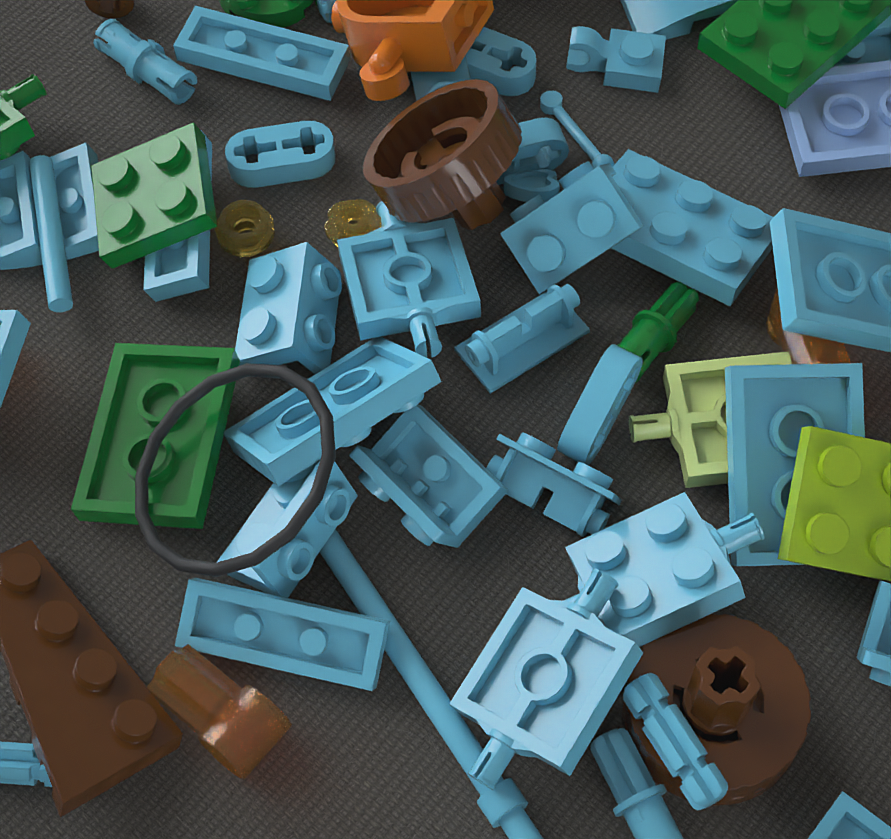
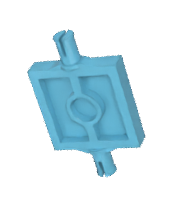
[337,201,481,358]
[564,492,765,647]
[449,569,643,790]

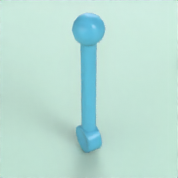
[540,91,614,169]

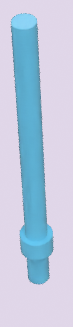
[320,529,544,839]

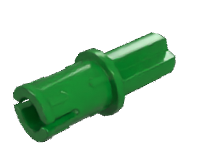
[617,282,699,383]

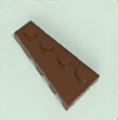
[0,540,183,818]

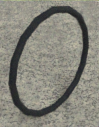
[135,363,336,577]

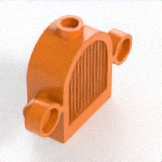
[331,0,494,101]

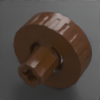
[363,79,522,230]
[622,613,811,805]

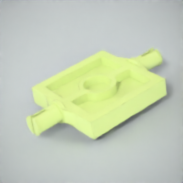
[629,351,792,488]

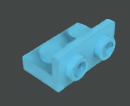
[217,459,358,598]

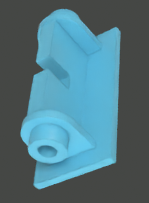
[454,284,590,394]
[486,432,622,537]

